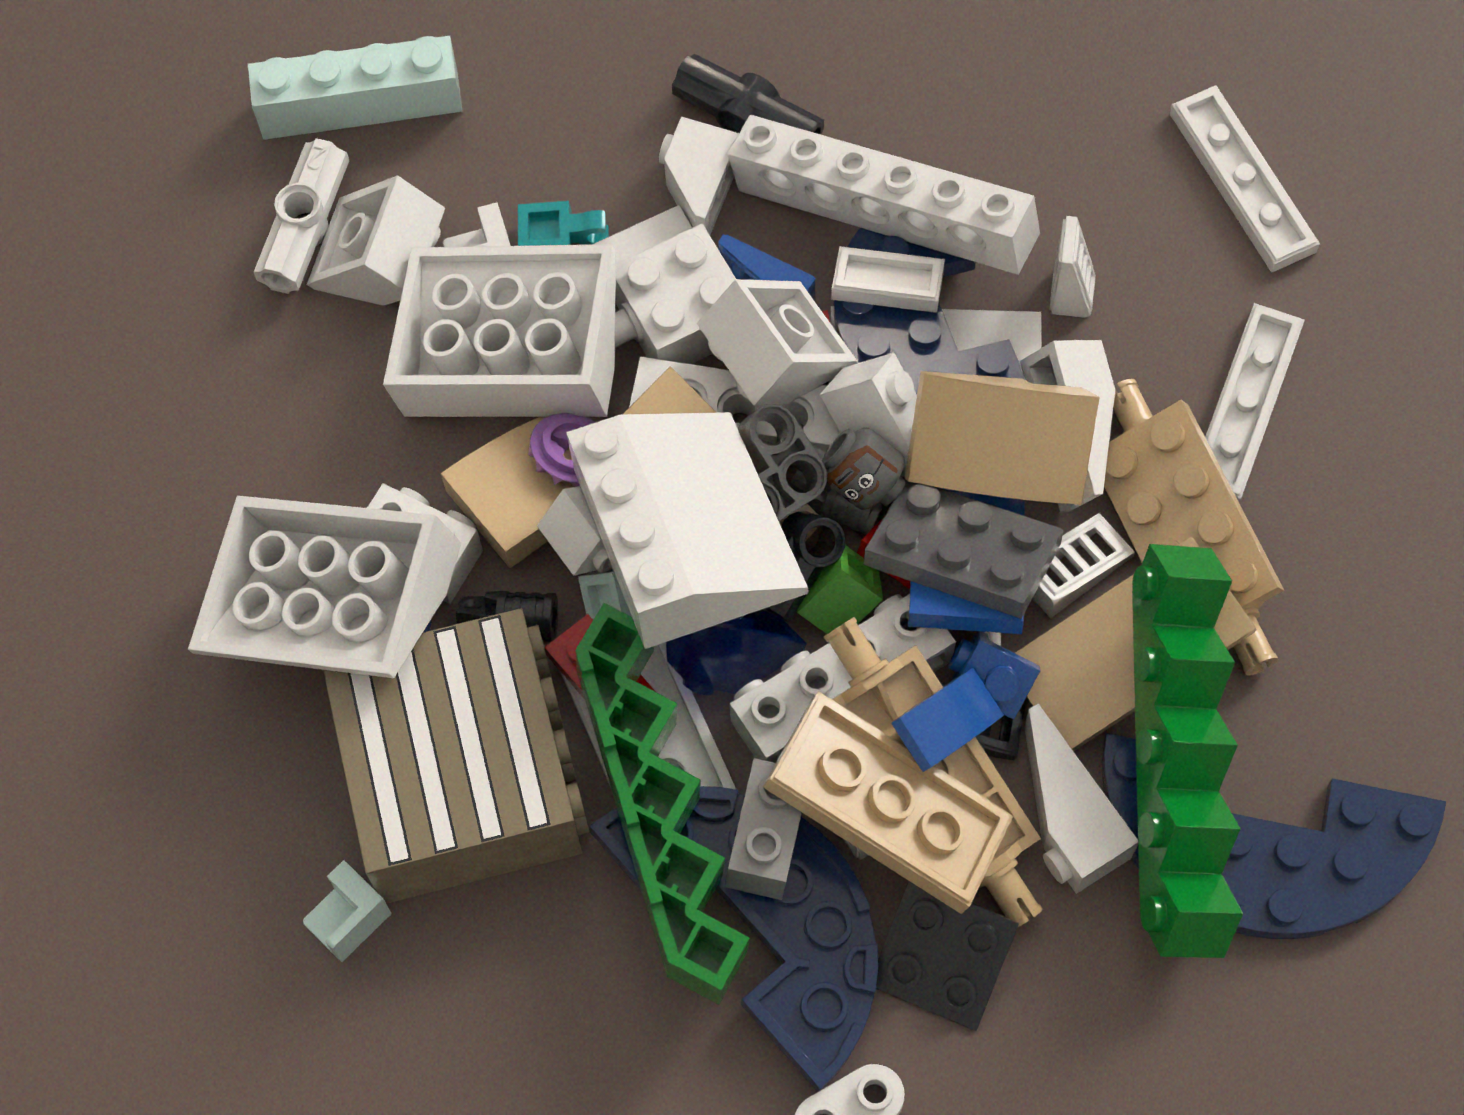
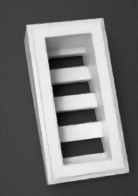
[1049,216,1096,318]
[1033,513,1135,619]

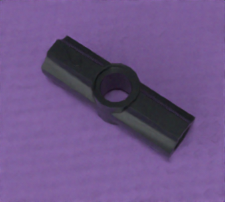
[672,54,824,135]

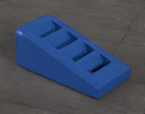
[718,234,815,301]

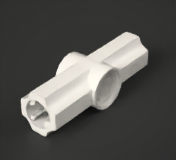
[254,138,349,294]

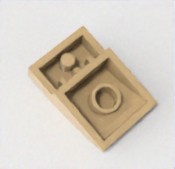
[904,371,1100,505]
[441,417,573,568]

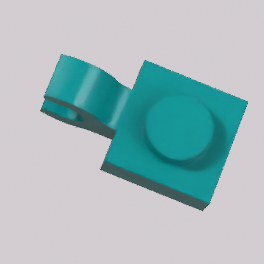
[518,201,609,246]

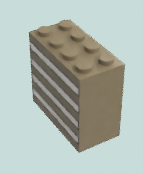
[323,608,589,904]

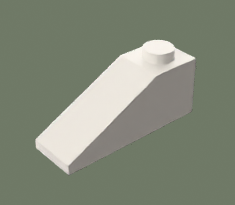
[1020,340,1115,513]
[1024,704,1138,894]

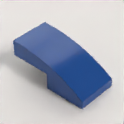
[891,668,1004,772]

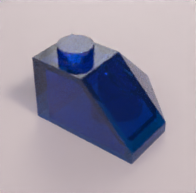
[666,610,807,695]

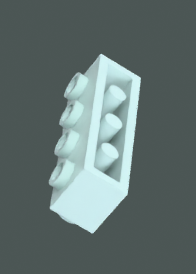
[248,36,463,140]

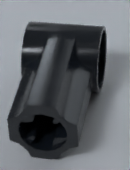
[764,511,845,622]

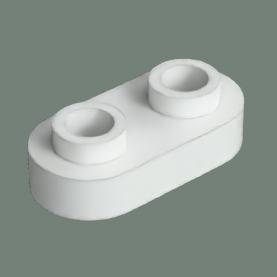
[795,1064,905,1115]

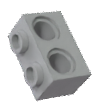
[725,758,802,900]

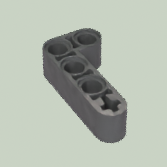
[738,404,827,521]

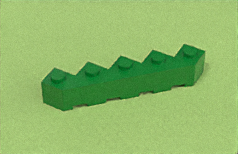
[1132,544,1243,958]
[575,603,750,1005]

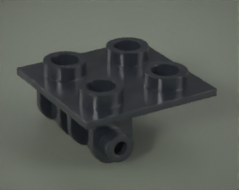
[876,881,1019,1031]

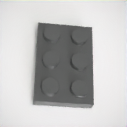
[864,481,1063,619]

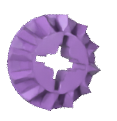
[528,413,596,487]

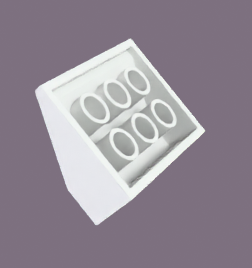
[383,244,616,417]
[566,412,808,649]
[188,495,461,678]

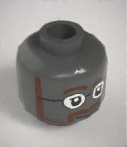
[822,428,906,510]

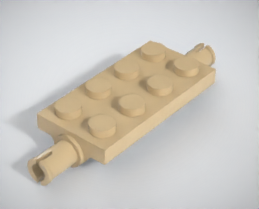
[1104,379,1285,675]
[823,617,1043,927]

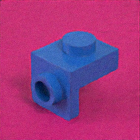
[948,631,1041,719]

